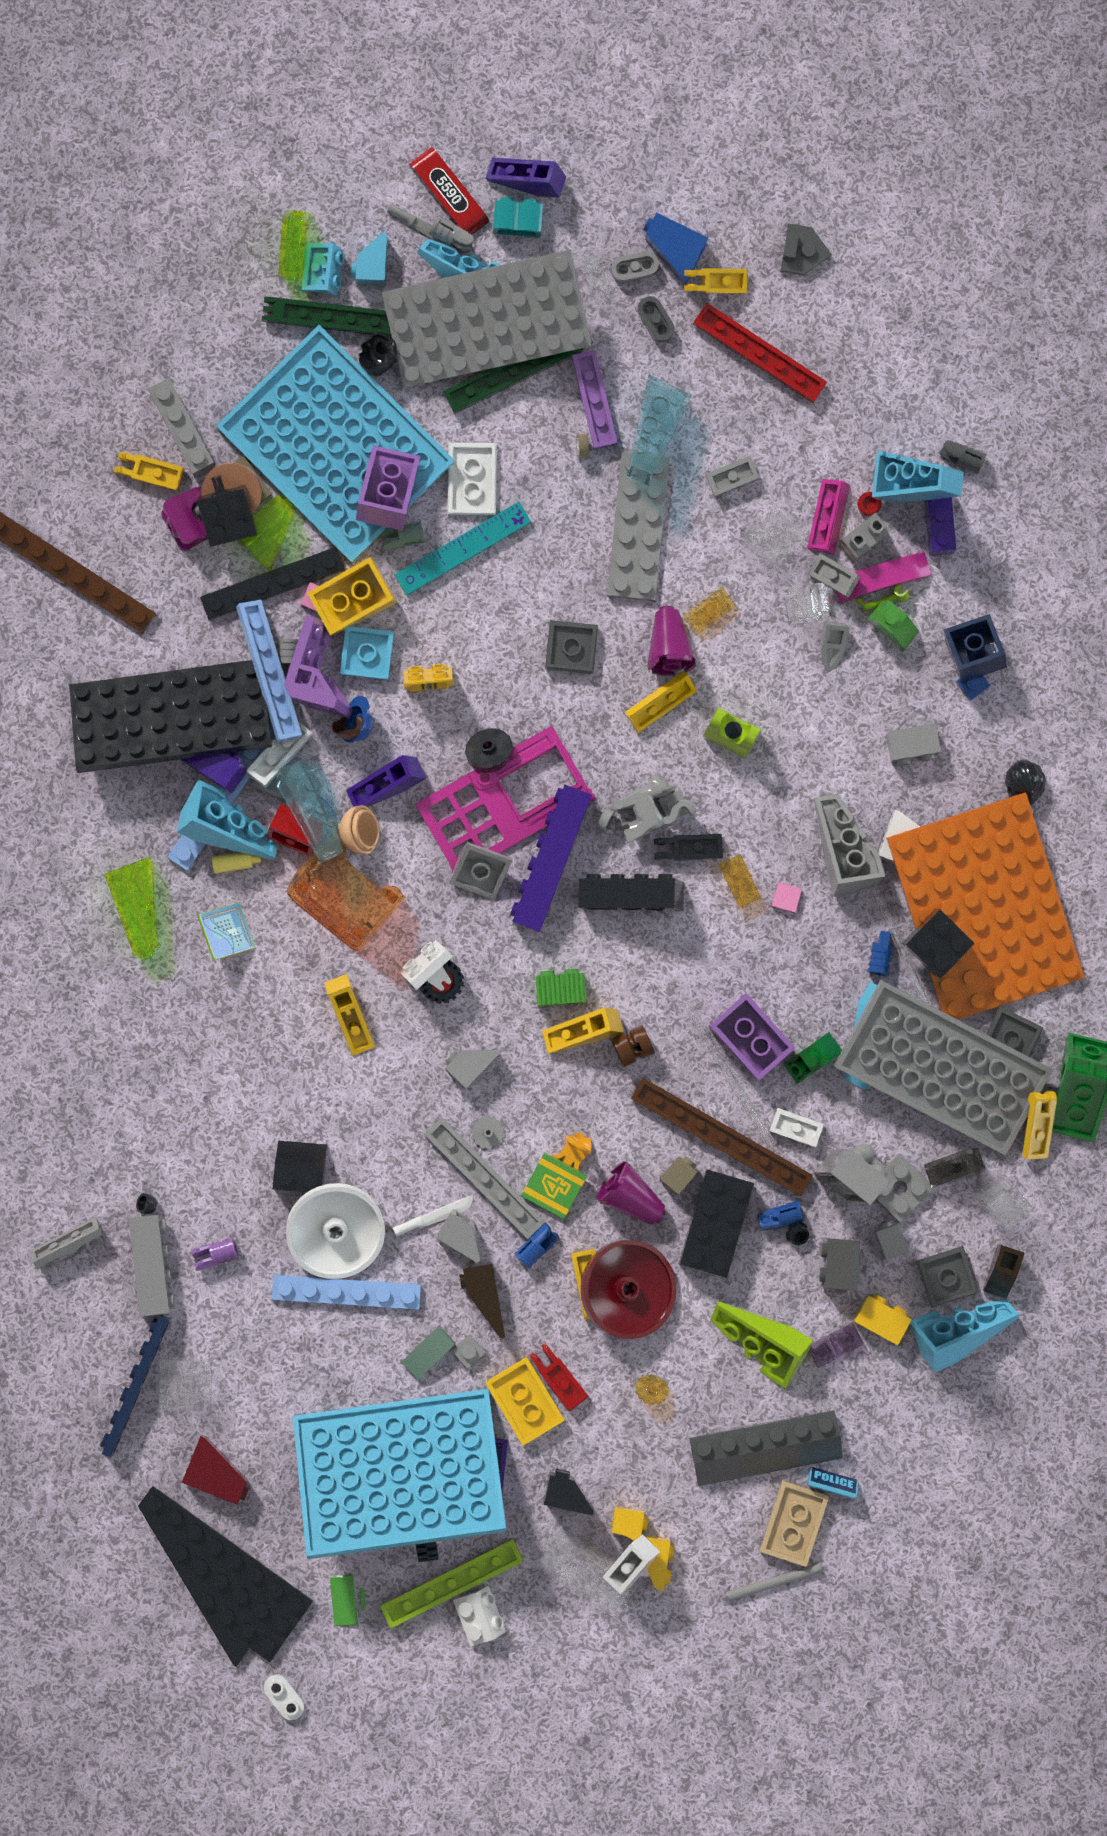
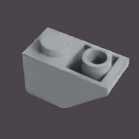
[436,1209,483,1263]

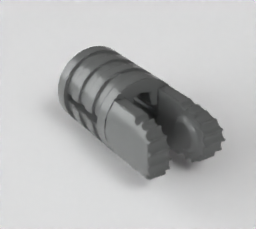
[940,440,987,474]

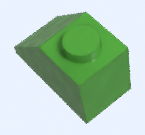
[867,600,919,650]

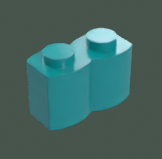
[493,197,543,237]

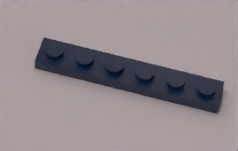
[100,1315,171,1458]

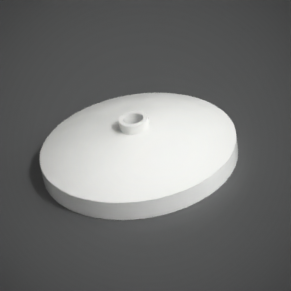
[286,1183,385,1279]

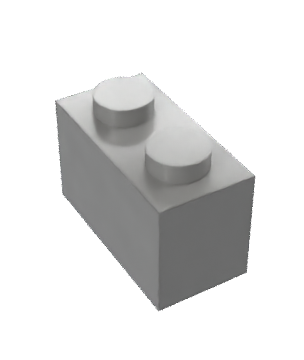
[886,723,941,766]

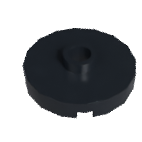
[465,728,514,773]

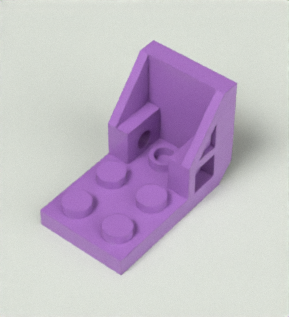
[284,615,352,719]

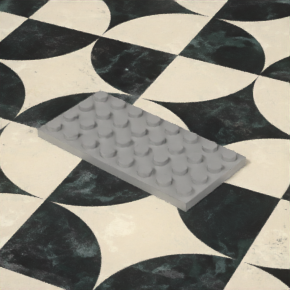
[382,249,592,388]
[834,980,1053,1156]

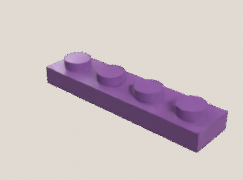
[572,350,618,450]

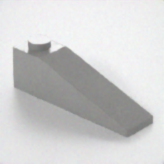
[814,794,885,897]

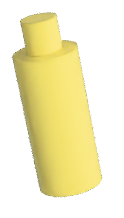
[212,852,262,874]

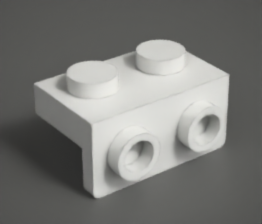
[453,1586,506,1647]

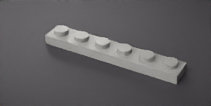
[424,1117,545,1239]

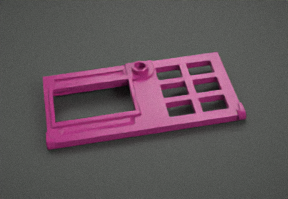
[415,725,596,872]

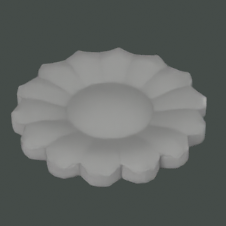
[471,1116,505,1150]

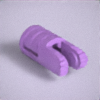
[191,1237,239,1271]

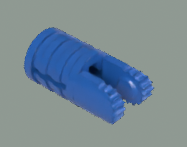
[514,1224,559,1269]

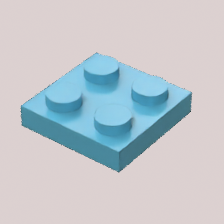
[340,627,394,681]

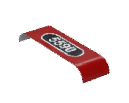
[409,147,490,235]

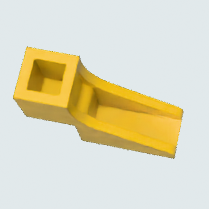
[611,1506,674,1591]

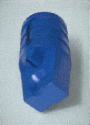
[867,931,894,976]
[757,1200,804,1231]

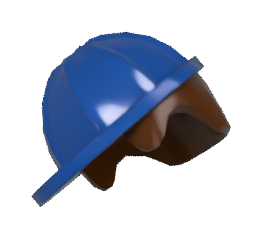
[332,696,374,743]

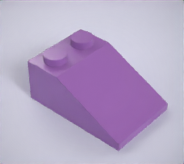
[356,445,420,531]

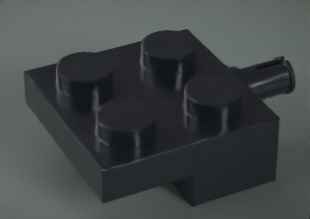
[197,475,258,547]

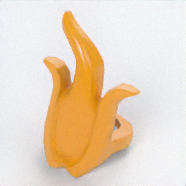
[552,1133,591,1170]

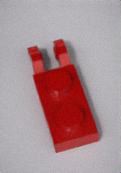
[529,1343,589,1412]

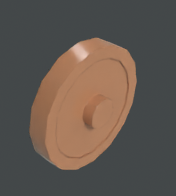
[201,462,262,514]

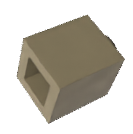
[659,1156,698,1195]

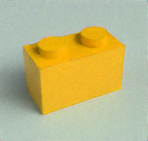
[853,1293,912,1345]

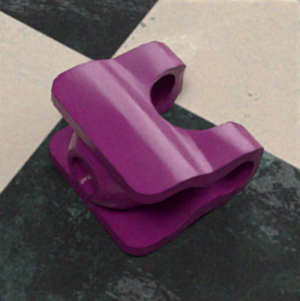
[161,486,208,551]

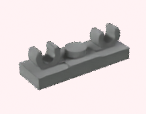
[30,1217,104,1273]

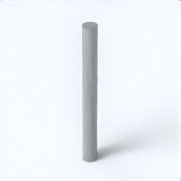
[726,1563,823,1601]

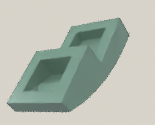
[401,1326,456,1380]

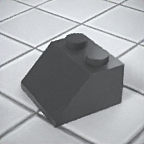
[819,1238,860,1291]

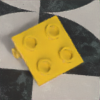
[403,664,454,692]

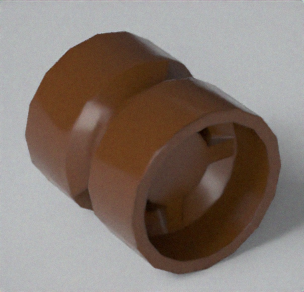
[611,1025,655,1067]

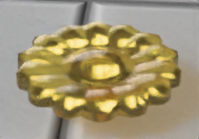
[635,1374,669,1405]

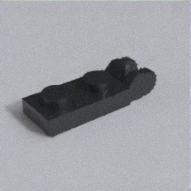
[654,834,723,861]

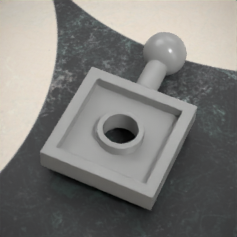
[857,1144,934,1223]

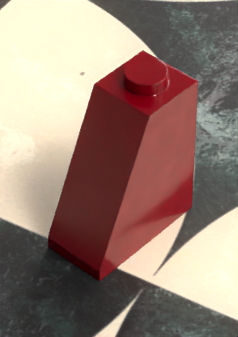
[182,1435,250,1505]

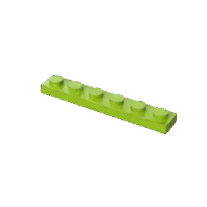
[380,1538,524,1628]

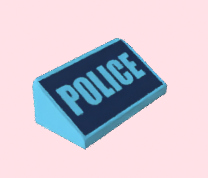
[806,1467,858,1499]

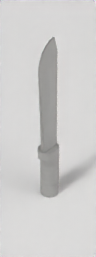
[387,204,452,247]

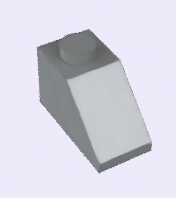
[445,1050,500,1089]

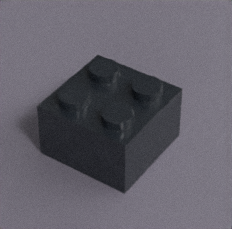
[901,908,975,979]

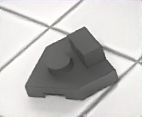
[780,223,832,276]

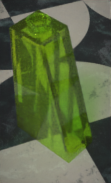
[104,857,159,960]

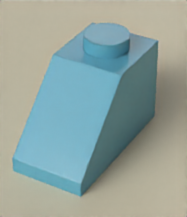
[351,233,388,286]

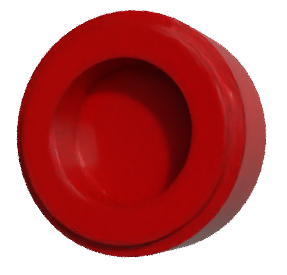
[857,492,882,516]

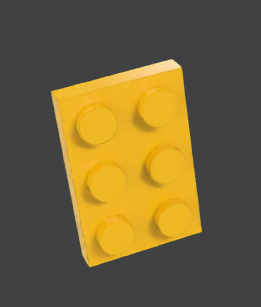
[485,1356,565,1446]

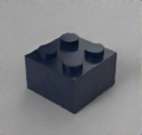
[943,614,1007,683]

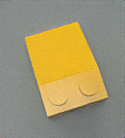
[307,557,398,636]

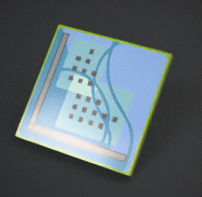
[197,902,256,961]

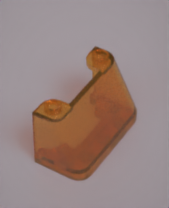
[287,835,406,952]

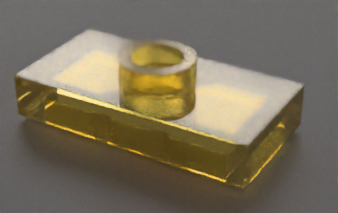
[683,587,737,635]
[718,854,761,909]

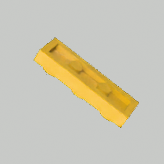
[625,671,697,733]

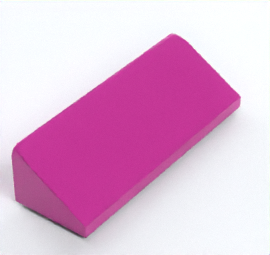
[807,479,850,555]

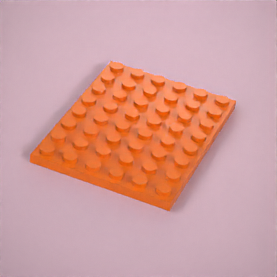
[886,792,1085,1020]

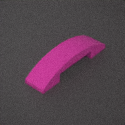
[835,552,932,603]

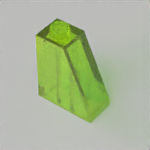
[278,210,312,281]
[239,495,295,572]

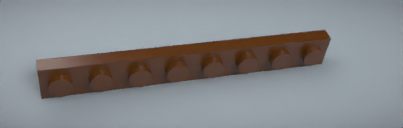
[0,512,156,634]
[631,1078,813,1197]

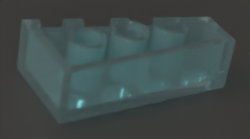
[627,374,692,486]

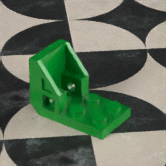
[1052,1032,1107,1142]

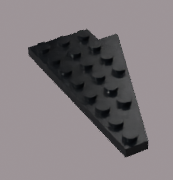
[138,1486,313,1667]

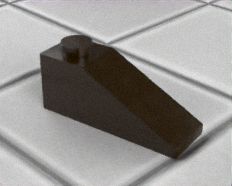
[459,1264,505,1338]

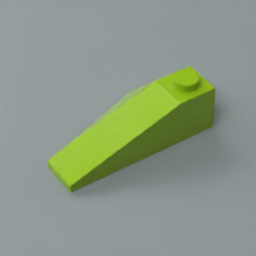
[710,1302,813,1389]

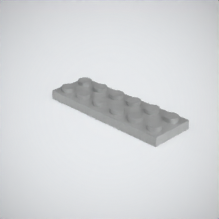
[607,452,670,601]

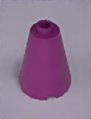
[647,606,696,676]
[596,1161,666,1225]

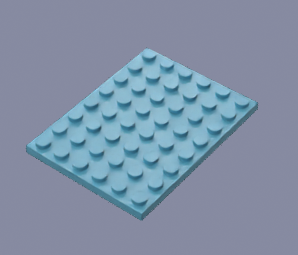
[216,325,455,563]
[293,1389,507,1560]

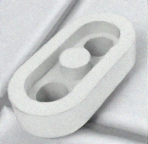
[264,1674,304,1720]

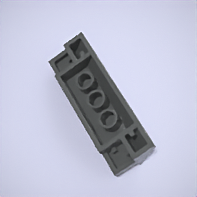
[689,1410,843,1486]

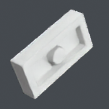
[769,1108,824,1147]

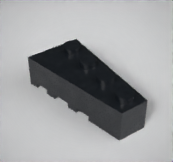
[578,874,684,911]

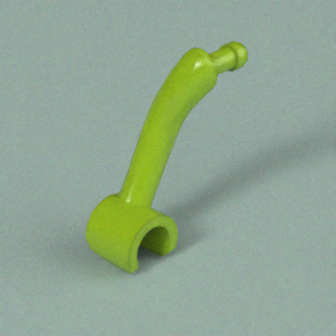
[856,584,909,611]

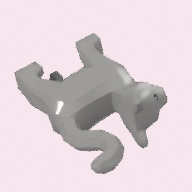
[610,773,696,843]

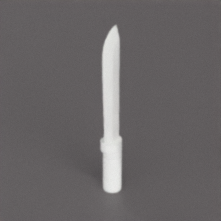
[393,1195,473,1237]

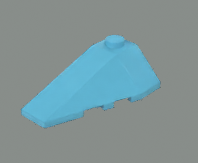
[417,238,501,278]

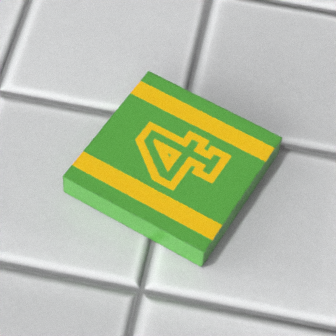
[521,1152,588,1219]

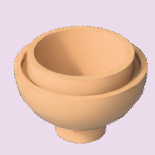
[335,805,380,854]

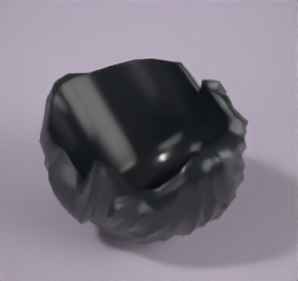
[359,332,397,377]
[1005,759,1046,805]

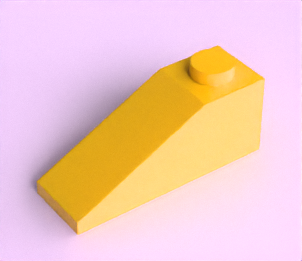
[324,974,375,1056]
[542,1007,624,1054]

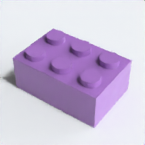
[709,993,795,1081]

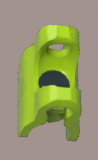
[703,707,761,758]

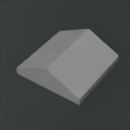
[449,842,513,900]

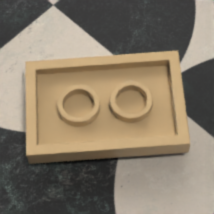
[759,1480,829,1567]

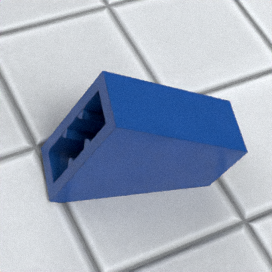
[643,212,708,285]

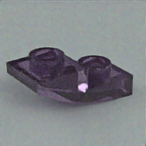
[809,1322,864,1368]

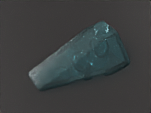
[275,760,343,863]

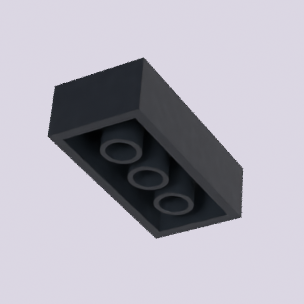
[678,1169,754,1278]

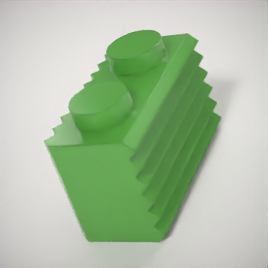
[535,969,586,1007]

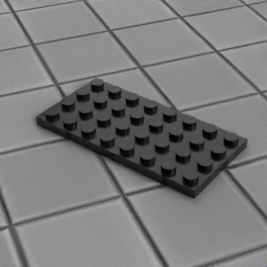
[69,660,272,773]

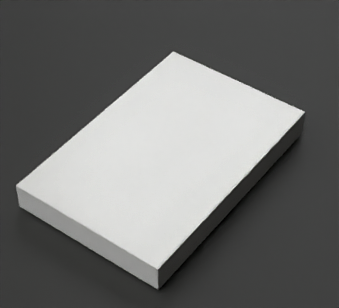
[447,443,497,516]

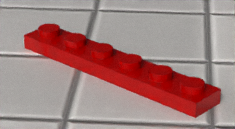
[693,303,827,403]

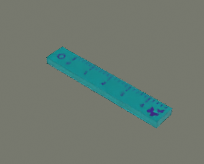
[394,501,531,596]

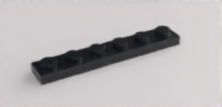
[200,547,345,620]

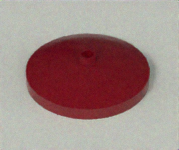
[581,1240,676,1339]

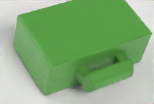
[330,1575,366,1626]

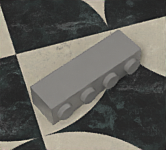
[148,378,215,479]
[128,1214,175,1317]

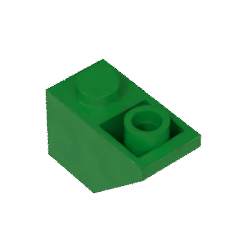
[783,1032,842,1084]

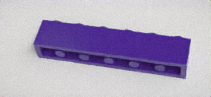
[510,784,592,932]

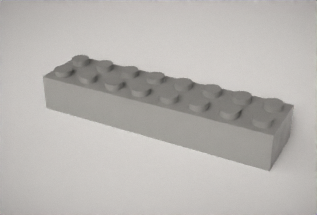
[813,1148,890,1205]

